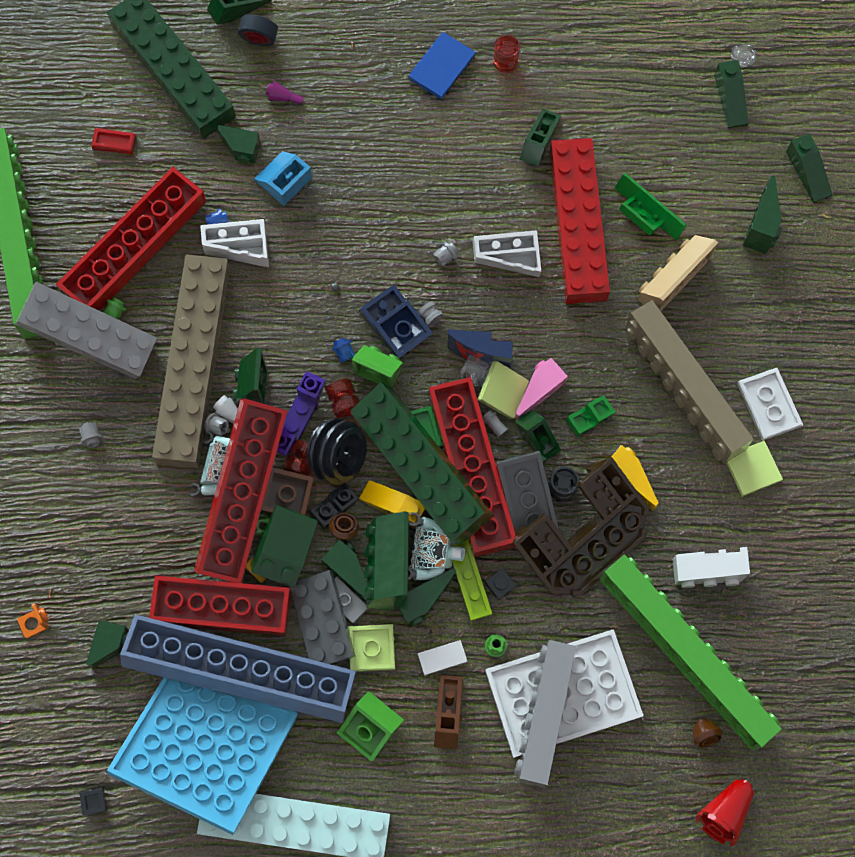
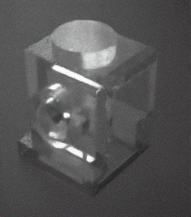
[459,355,491,387]

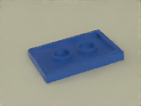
[408,32,476,100]

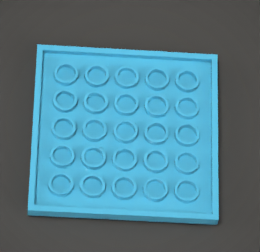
[107,677,298,836]

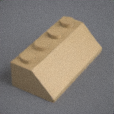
[638,235,718,311]

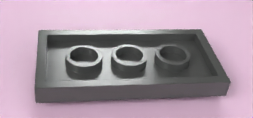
[496,451,559,535]
[290,570,356,665]

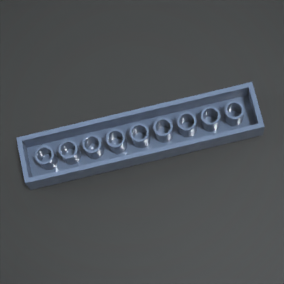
[120,614,356,723]

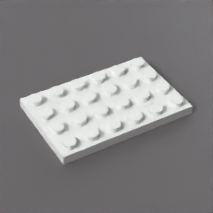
[485,629,643,758]

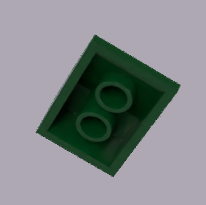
[742,175,782,254]
[233,348,267,407]
[250,504,317,588]

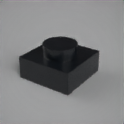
[485,568,516,600]
[79,788,107,816]

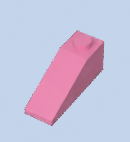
[515,358,568,420]

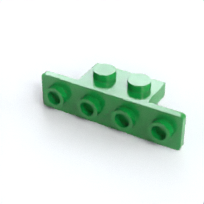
[615,173,687,240]

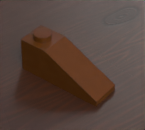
[434,675,463,749]

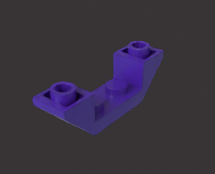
[277,371,326,456]

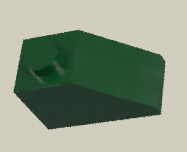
[218,125,261,164]
[515,409,561,462]
[86,620,129,668]

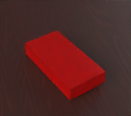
[91,128,136,155]

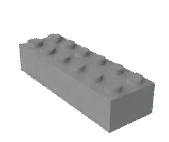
[15,282,157,379]
[514,640,576,788]

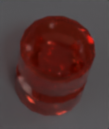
[493,35,520,72]
[325,378,359,418]
[282,440,311,476]

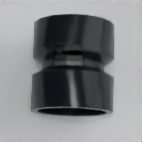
[548,467,579,501]

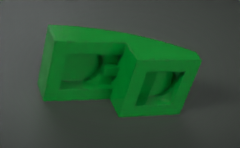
[565,395,616,437]

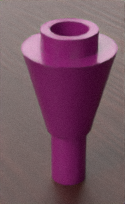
[265,81,304,105]

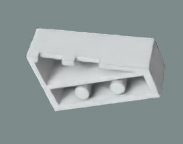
[201,219,269,268]
[473,230,541,277]
[673,547,750,588]

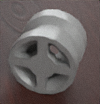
[417,301,444,328]

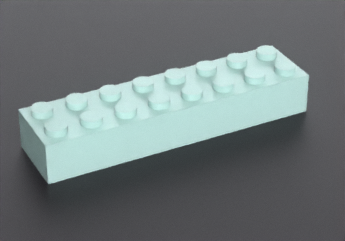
[197,794,391,857]

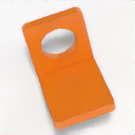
[17,603,50,638]

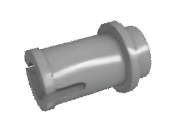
[482,410,508,438]

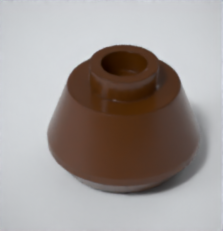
[329,513,359,542]
[692,718,723,748]

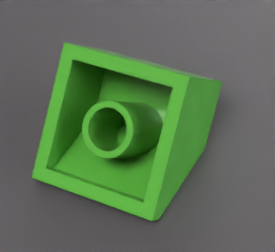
[352,345,403,388]
[337,691,404,762]

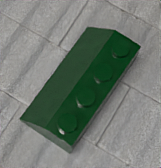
[364,511,409,611]

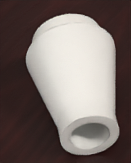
[213,395,238,424]

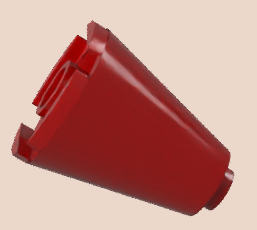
[695,779,754,846]

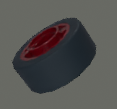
[238,14,278,46]

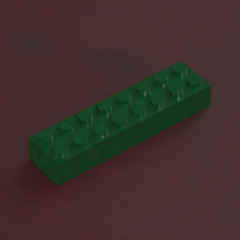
[107,0,236,139]
[350,382,494,545]

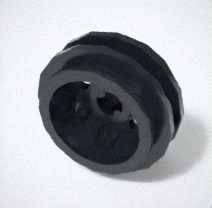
[307,417,367,485]

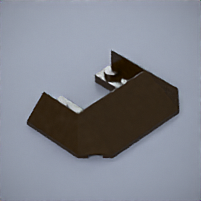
[512,457,649,596]

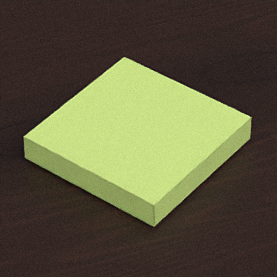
[477,361,529,419]
[727,441,783,497]
[348,624,395,672]

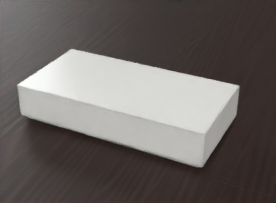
[418,640,467,676]

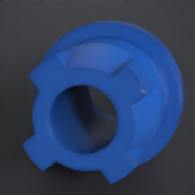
[205,208,229,225]
[331,337,355,363]

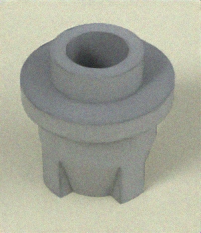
[433,242,458,267]
[204,413,230,436]
[79,422,103,448]

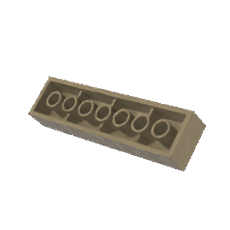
[626,300,753,465]

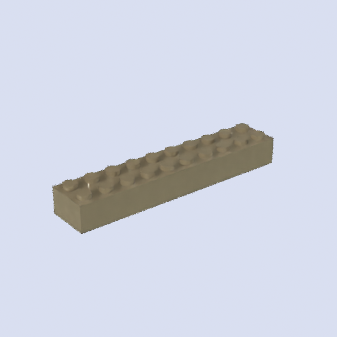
[152,254,230,469]

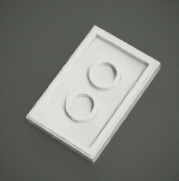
[737,368,803,441]

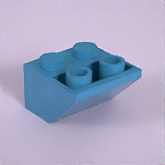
[254,151,312,206]

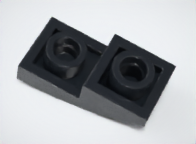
[309,483,359,529]

